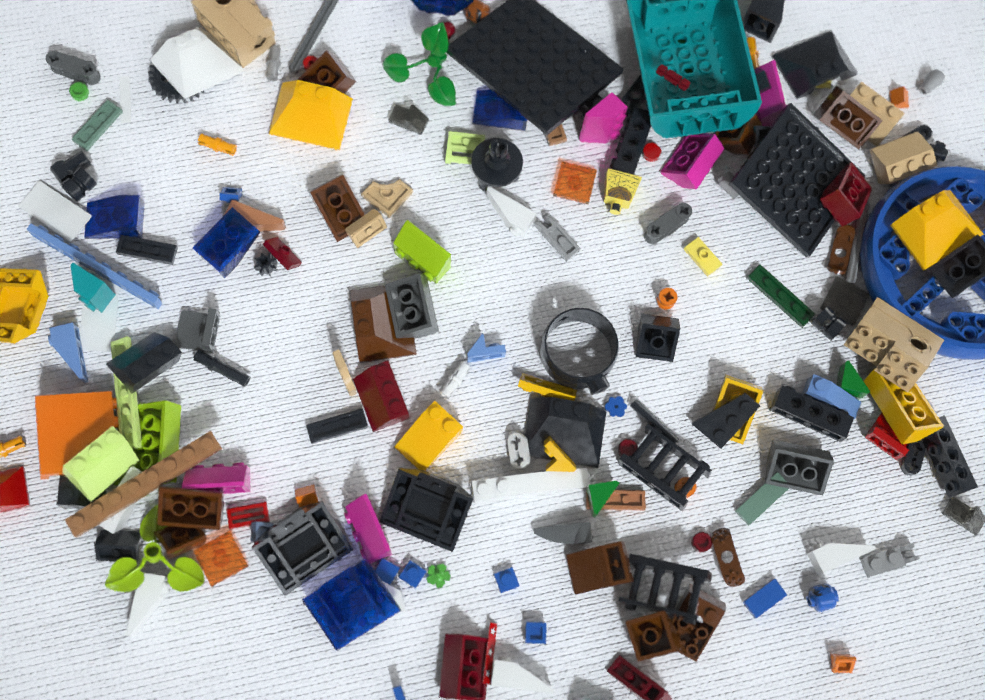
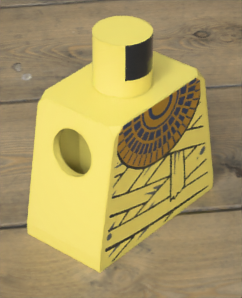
[604,169,642,215]

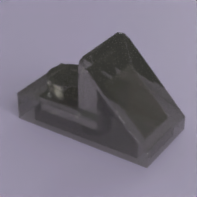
[389,104,429,135]
[942,497,985,536]

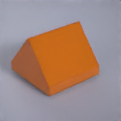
[890,86,909,108]
[295,484,319,508]
[830,654,857,673]

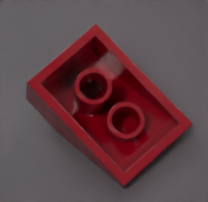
[820,162,873,227]

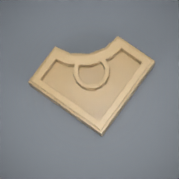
[361,179,413,218]
[332,349,357,396]

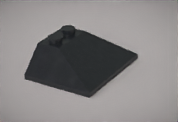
[772,31,858,99]
[525,397,607,468]
[379,468,474,552]
[252,501,353,596]

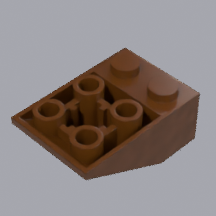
[566,541,634,595]
[671,583,726,662]

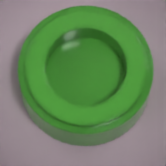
[69,82,89,101]

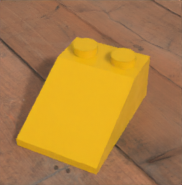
[713,374,764,444]
[394,401,463,471]

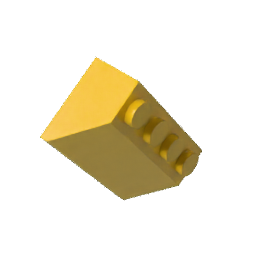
[864,368,944,444]

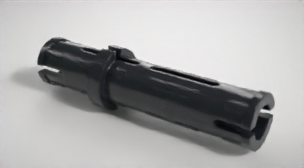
[193,349,251,387]

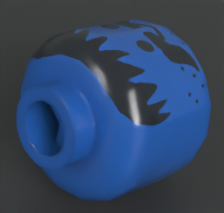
[806,583,839,612]

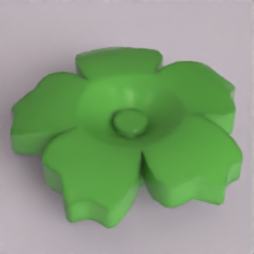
[426,563,451,588]

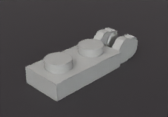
[534,214,581,262]
[860,543,919,578]

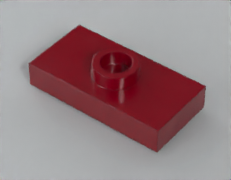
[263,237,302,270]

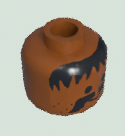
[464,0,490,24]

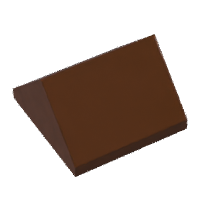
[154,526,207,561]

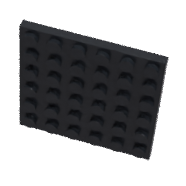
[728,103,866,257]

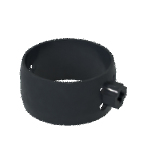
[540,308,619,395]

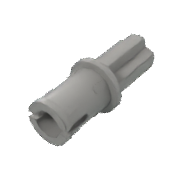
[266,45,281,82]

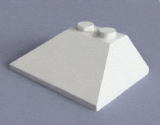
[151,27,244,99]

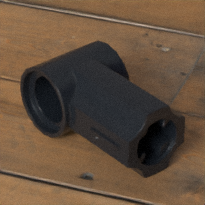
[50,150,92,184]

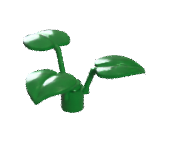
[383,22,457,106]

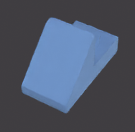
[467,333,506,363]

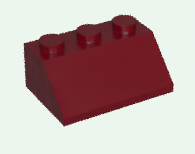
[353,360,409,432]
[439,634,488,700]

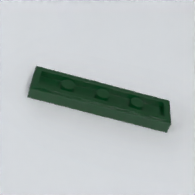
[746,264,815,328]

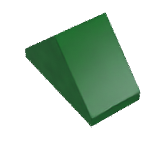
[836,360,870,399]
[586,481,619,518]

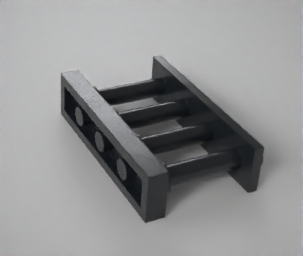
[619,424,712,512]
[618,554,712,625]

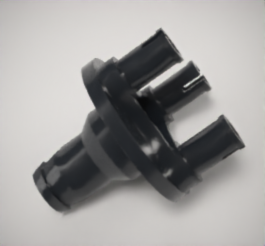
[471,138,523,191]

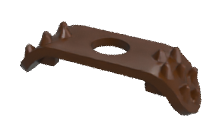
[827,224,856,275]
[711,528,745,587]

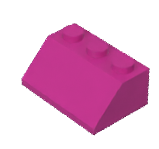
[754,60,786,126]
[579,92,627,144]
[660,133,724,190]
[182,463,251,494]
[344,493,392,564]

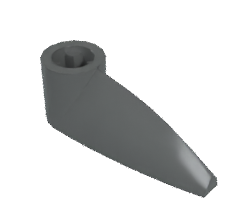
[533,522,592,544]

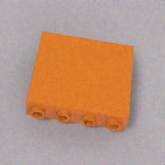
[35,391,118,480]

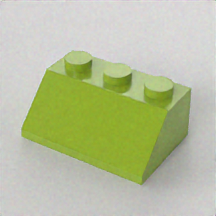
[393,220,451,284]

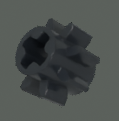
[930,141,948,163]
[254,253,278,276]

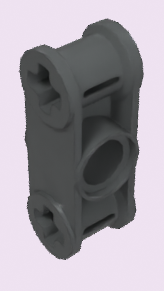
[45,51,101,85]
[644,203,692,244]

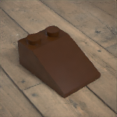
[297,50,357,94]
[813,86,883,149]
[308,175,365,242]

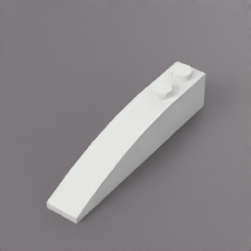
[471,468,590,505]

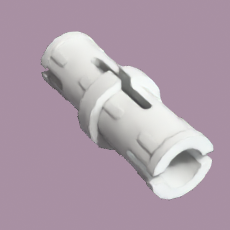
[439,361,471,399]

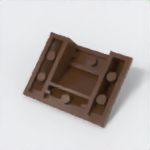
[350,285,417,363]

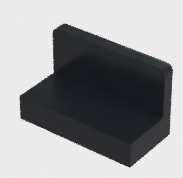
[94,529,141,562]

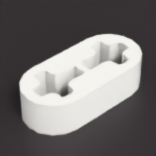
[508,432,530,470]

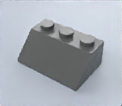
[385,273,439,338]
[765,439,834,496]

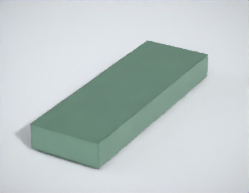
[71,99,123,151]
[735,472,789,526]

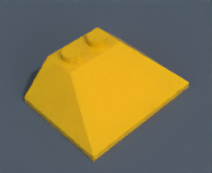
[269,80,353,150]
[890,190,984,271]
[0,268,49,344]

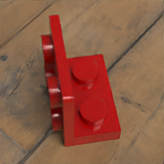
[865,412,909,460]

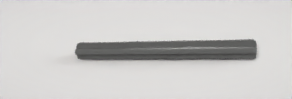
[288,0,339,74]

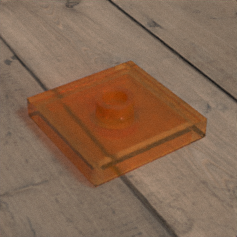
[553,161,597,205]
[193,531,249,587]

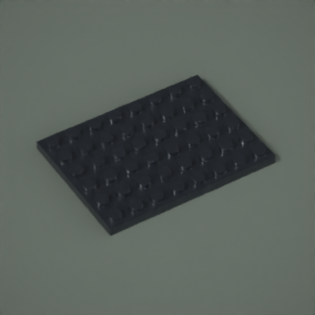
[446,0,624,135]

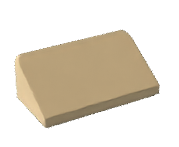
[345,209,387,248]

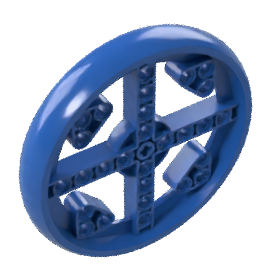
[860,166,985,360]

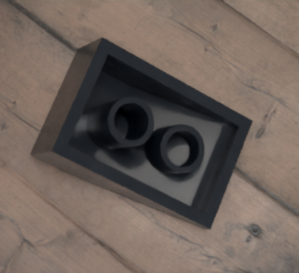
[929,234,985,299]

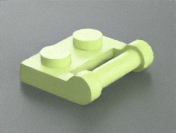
[445,131,485,165]

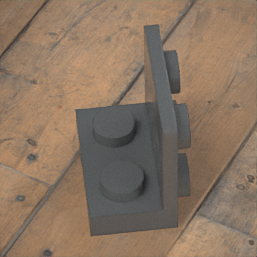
[175,308,221,353]

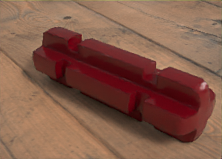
[656,64,690,91]

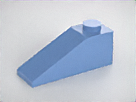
[48,322,88,383]
[802,374,861,419]

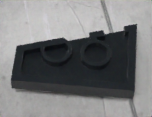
[691,392,760,449]

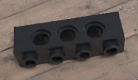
[609,106,651,175]
[769,386,854,442]
[922,415,978,498]

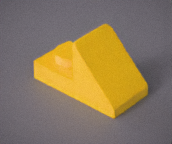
[544,436,577,472]

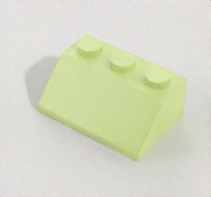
[62,426,139,502]

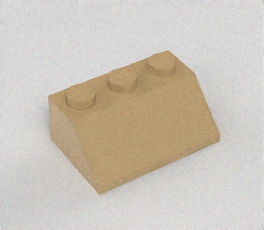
[850,81,905,147]
[869,132,937,184]

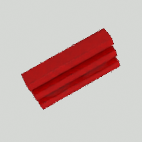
[226,502,270,530]

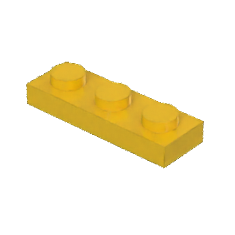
[518,373,577,401]

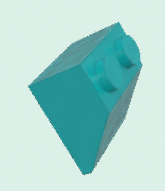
[70,263,116,313]

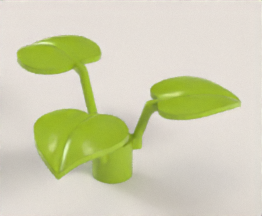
[104,505,204,592]

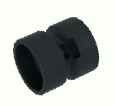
[60,166,97,202]
[811,306,848,341]

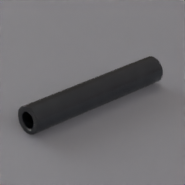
[630,399,679,443]

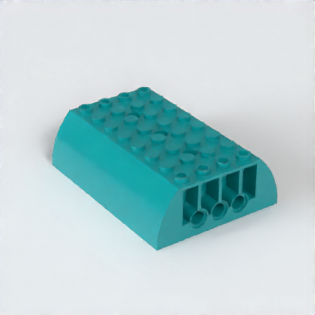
[626,0,762,139]

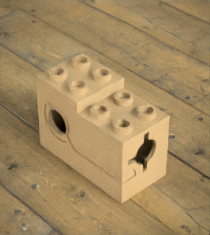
[191,0,276,68]
[844,297,944,393]

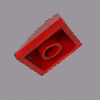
[0,466,30,512]

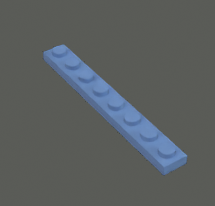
[27,223,163,309]

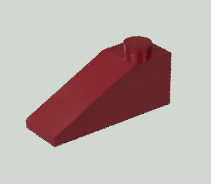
[607,655,672,700]

